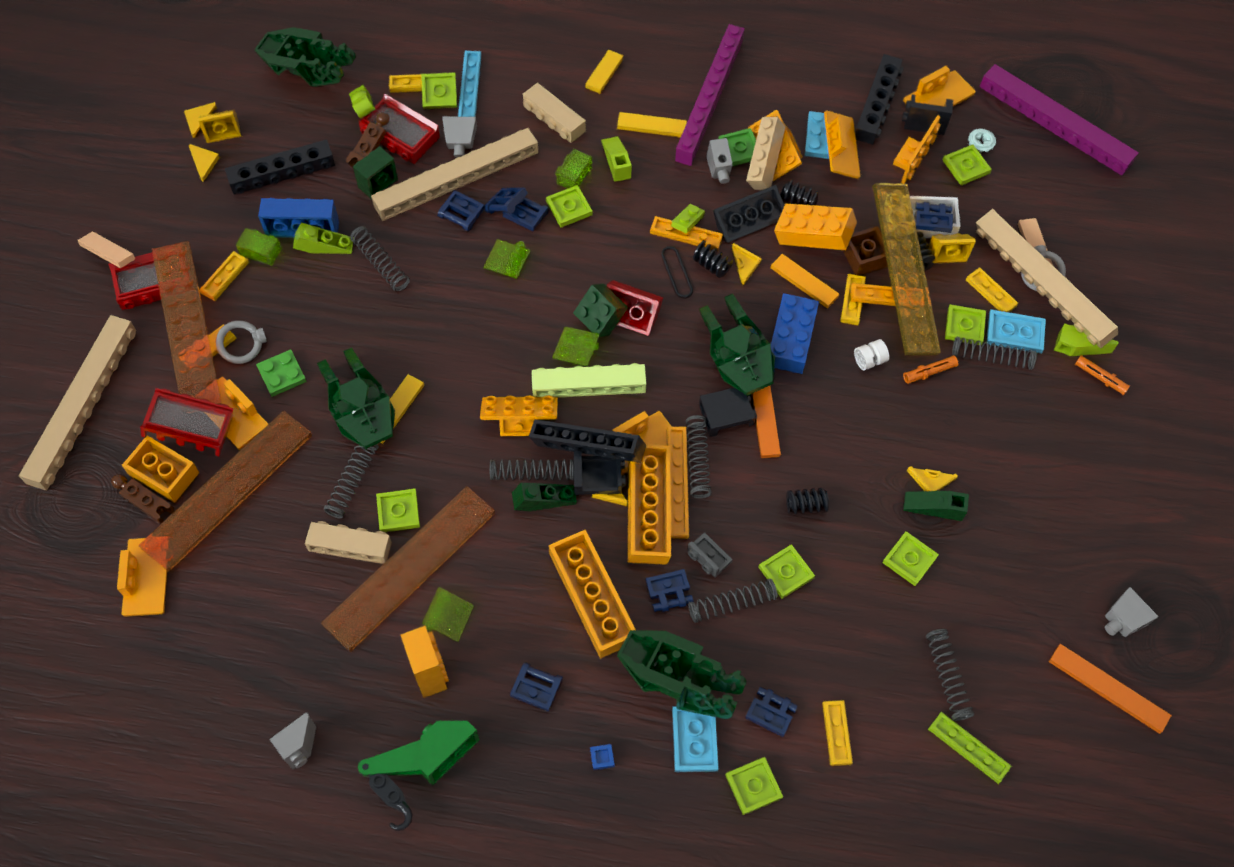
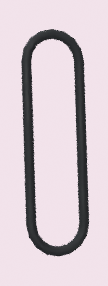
[661,246,693,298]

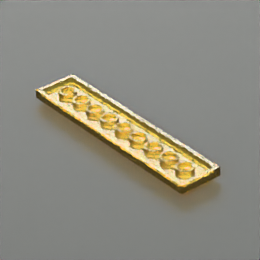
[872,183,941,355]

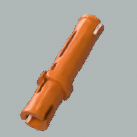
[903,355,958,384]
[1075,355,1130,396]

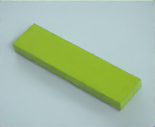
[928,712,1012,784]

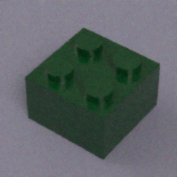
[353,147,398,200]
[573,284,628,337]

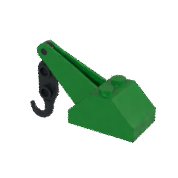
[358,721,479,831]

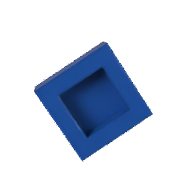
[590,744,614,770]

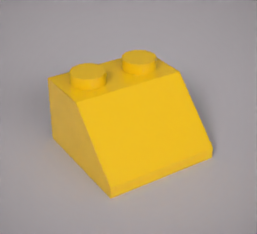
[198,110,241,143]
[929,233,976,263]

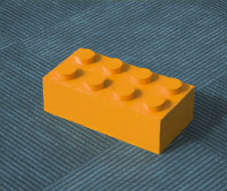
[774,204,857,250]
[401,626,449,698]

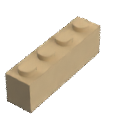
[523,83,586,143]
[746,117,786,190]
[305,521,392,564]

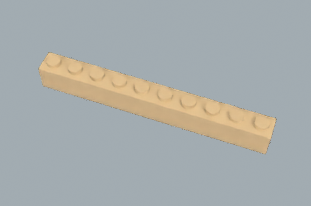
[371,128,538,221]
[976,209,1118,349]
[19,315,136,491]

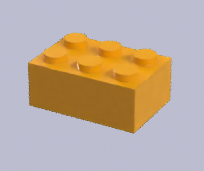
[121,435,200,503]

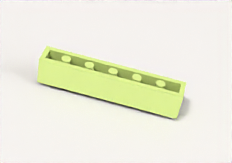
[532,363,646,397]

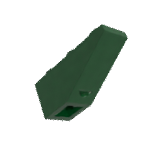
[512,482,577,511]
[903,491,969,521]

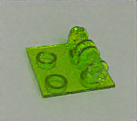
[483,239,530,279]
[552,327,599,366]
[422,587,474,642]

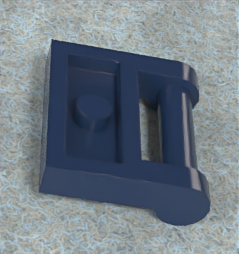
[484,188,528,213]
[438,190,484,232]
[503,197,550,231]
[510,662,563,712]

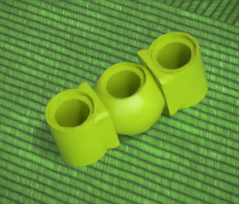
[349,85,375,119]

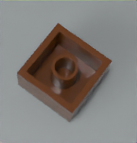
[843,226,893,275]

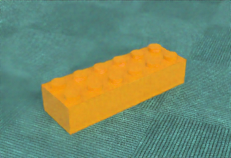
[628,444,671,565]
[549,530,636,659]

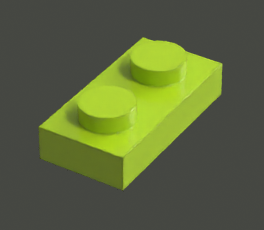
[671,204,705,234]

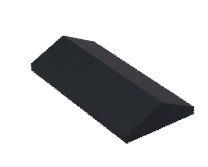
[713,185,784,243]

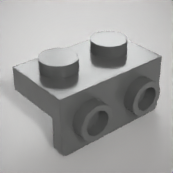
[687,532,732,577]

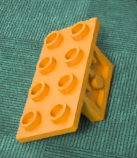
[903,66,976,106]
[748,110,803,181]
[824,110,860,179]
[893,115,941,184]
[194,377,269,450]
[480,395,558,436]
[612,411,672,475]
[117,537,170,616]

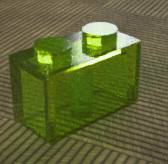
[555,149,592,189]
[236,228,281,266]

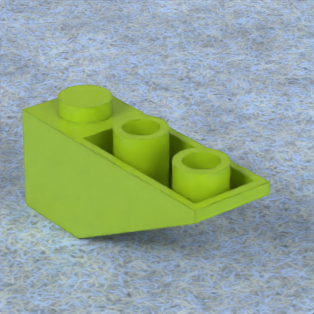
[601,136,632,182]
[293,222,353,254]
[1054,323,1119,356]

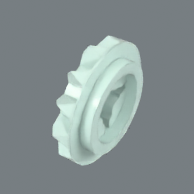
[968,129,996,153]

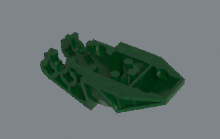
[254,27,356,87]
[699,293,775,396]
[317,347,395,449]
[617,630,747,719]

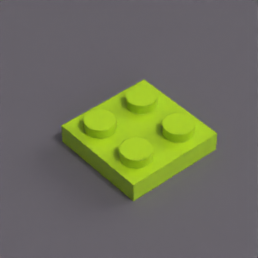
[421,73,457,109]
[943,145,992,185]
[546,185,593,227]
[945,305,986,345]
[376,488,420,532]
[882,532,939,586]
[758,544,815,599]
[725,757,783,815]

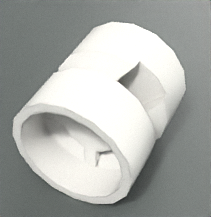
[854,339,889,371]

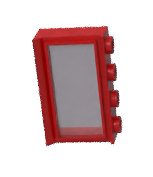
[359,93,440,164]
[109,245,195,310]
[140,388,233,456]

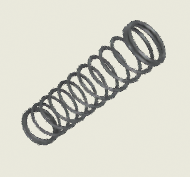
[350,226,410,291]
[952,336,1037,370]
[686,415,712,498]
[324,444,379,519]
[490,459,574,480]
[688,579,778,623]
[926,629,975,721]

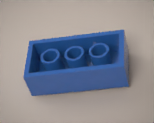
[258,198,339,238]
[771,293,819,374]

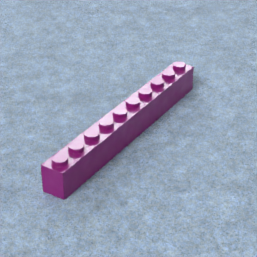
[675,24,745,166]
[980,64,1139,175]

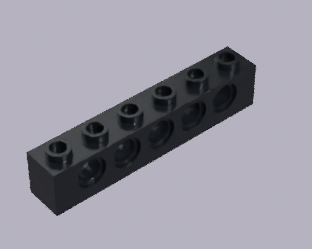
[855,54,904,145]
[225,139,335,195]
[529,419,647,463]

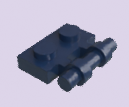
[915,202,953,233]
[645,569,693,612]
[745,687,798,737]

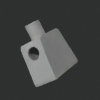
[443,117,477,158]
[706,138,732,184]
[1105,587,1158,637]

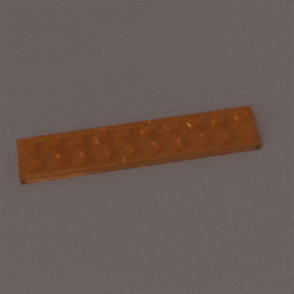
[152,241,222,415]
[139,410,312,572]
[321,486,495,652]

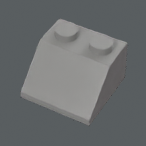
[270,712,317,769]

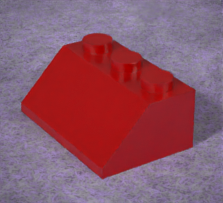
[607,280,663,336]

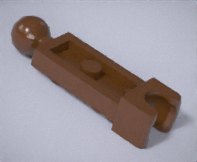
[346,112,390,167]
[111,474,175,525]

